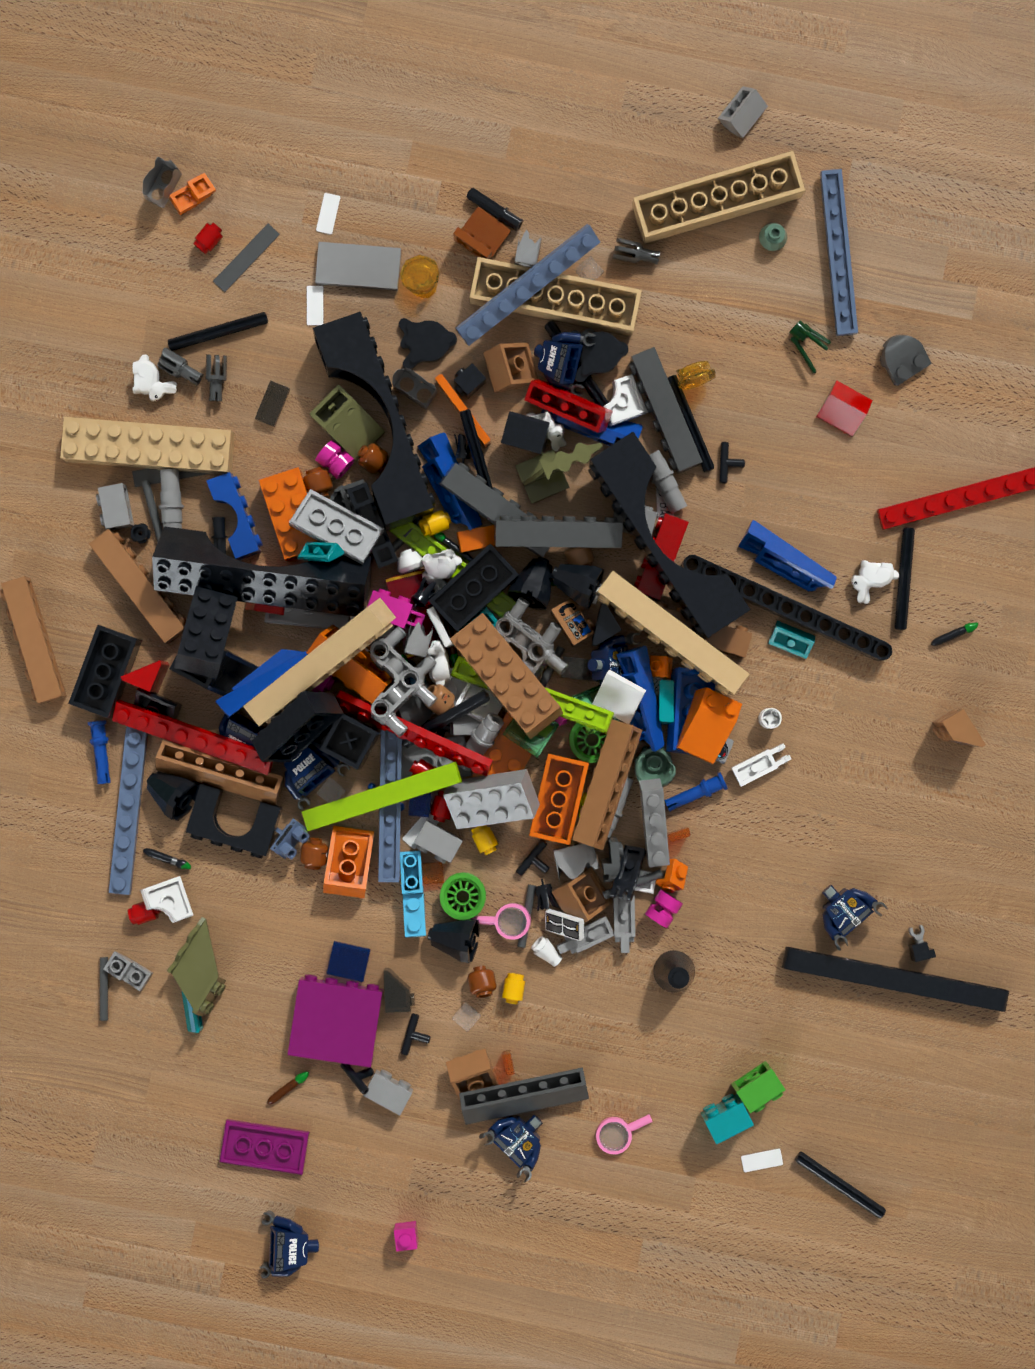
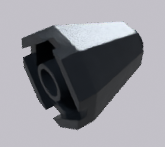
[507,557,552,611]
[551,564,605,609]
[147,771,200,821]
[428,919,480,963]

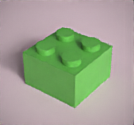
[731,1061,786,1114]

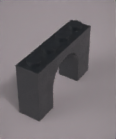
[186,784,283,859]

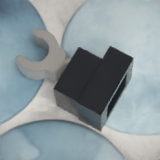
[908,925,936,962]

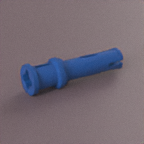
[88,720,111,784]
[664,772,728,812]

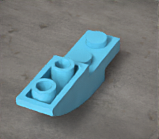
[400,851,426,938]

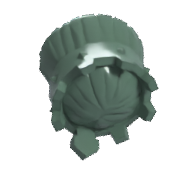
[634,746,676,787]

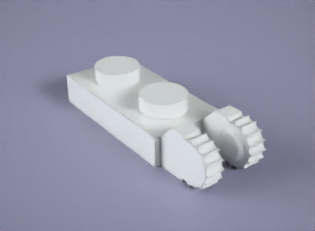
[731,743,791,787]

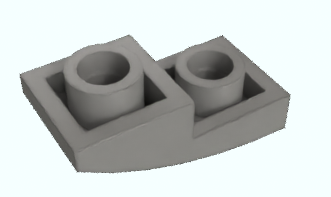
[103,951,153,991]

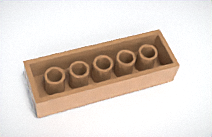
[450,613,563,739]

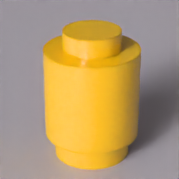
[419,510,451,536]
[471,825,499,855]
[502,973,525,1004]

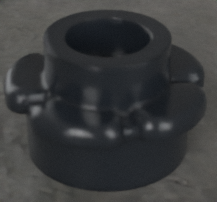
[130,523,151,544]

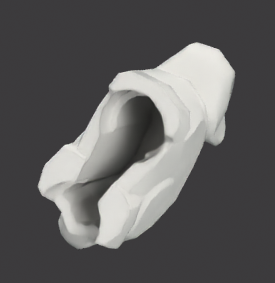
[133,354,177,402]
[526,411,566,451]
[422,549,462,592]
[851,560,899,604]
[427,640,452,686]

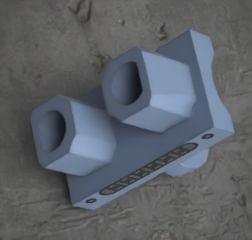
[270,818,310,860]

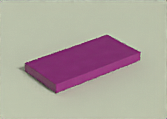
[220,1119,310,1175]

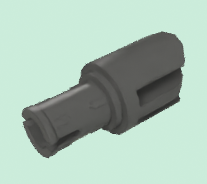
[613,238,660,265]
[157,348,203,386]
[206,354,227,402]

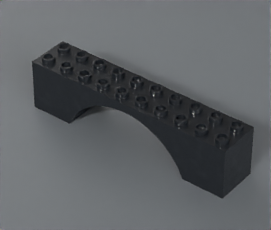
[313,311,436,531]
[588,432,751,640]
[152,526,373,617]
[169,649,381,770]

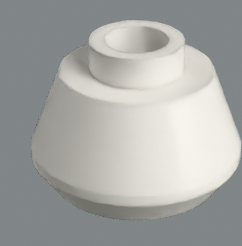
[397,549,423,574]

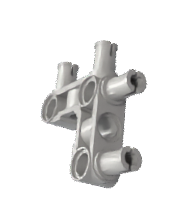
[496,597,569,678]
[370,626,437,737]

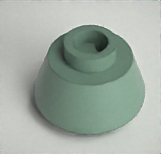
[759,223,787,251]

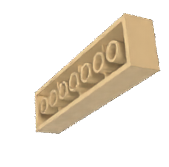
[632,151,805,244]
[469,257,642,336]
[60,417,235,475]
[596,571,749,695]
[243,598,396,726]

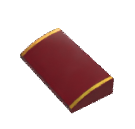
[385,569,448,659]

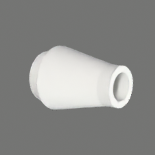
[531,936,562,967]

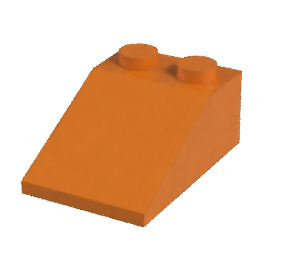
[676,687,742,764]
[323,826,375,899]

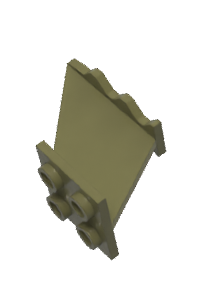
[515,443,603,504]
[167,917,226,1017]

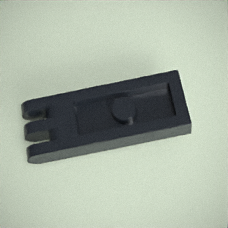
[610,845,646,901]

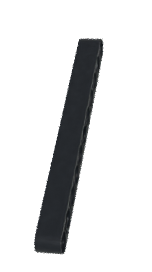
[681,555,892,661]
[782,947,1009,1012]

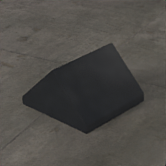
[501,411,550,454]
[591,603,622,647]
[134,688,182,719]

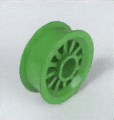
[569,723,607,763]
[440,872,486,920]

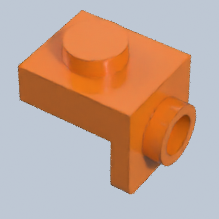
[650,655,673,679]
[655,858,688,893]

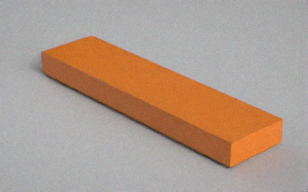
[435,374,491,448]

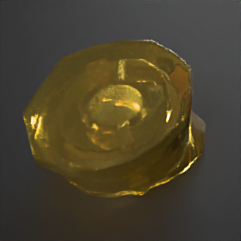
[400,255,440,298]
[676,361,716,390]

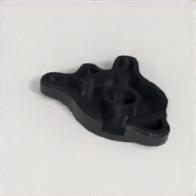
[399,318,457,370]
[571,330,628,383]

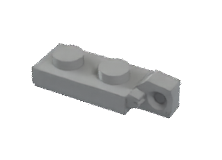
[613,895,635,953]
[556,916,614,954]

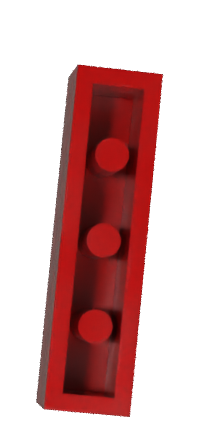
[524,379,613,433]
[634,513,689,602]

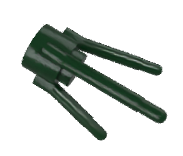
[789,320,831,373]

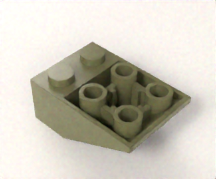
[310,384,385,461]

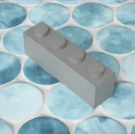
[639,778,670,867]

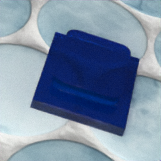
[327,941,371,982]

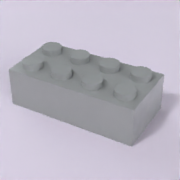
[443,769,540,829]

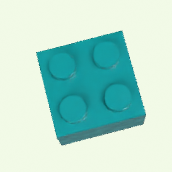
[700,1094,754,1145]

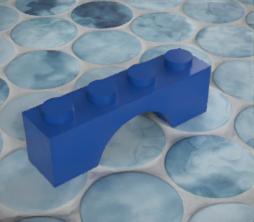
[206,472,263,560]

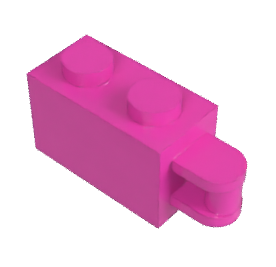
[367,588,425,629]

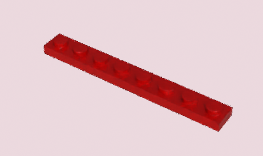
[877,467,1035,530]
[336,690,493,776]
[112,700,273,775]

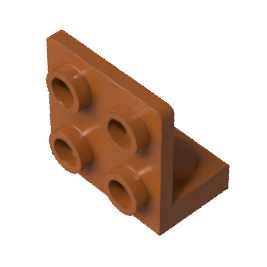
[453,207,511,259]

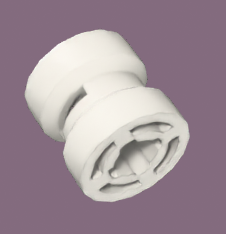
[758,708,782,729]

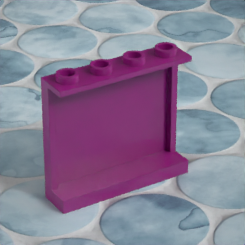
[288,974,384,1068]

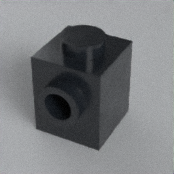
[454,363,487,399]

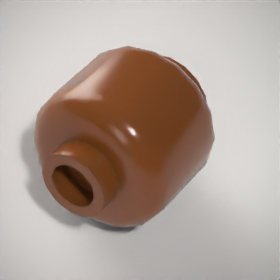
[357,443,389,474]
[303,467,333,497]
[300,838,328,870]
[468,966,497,998]

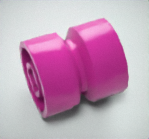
[315,440,355,480]
[645,889,683,929]

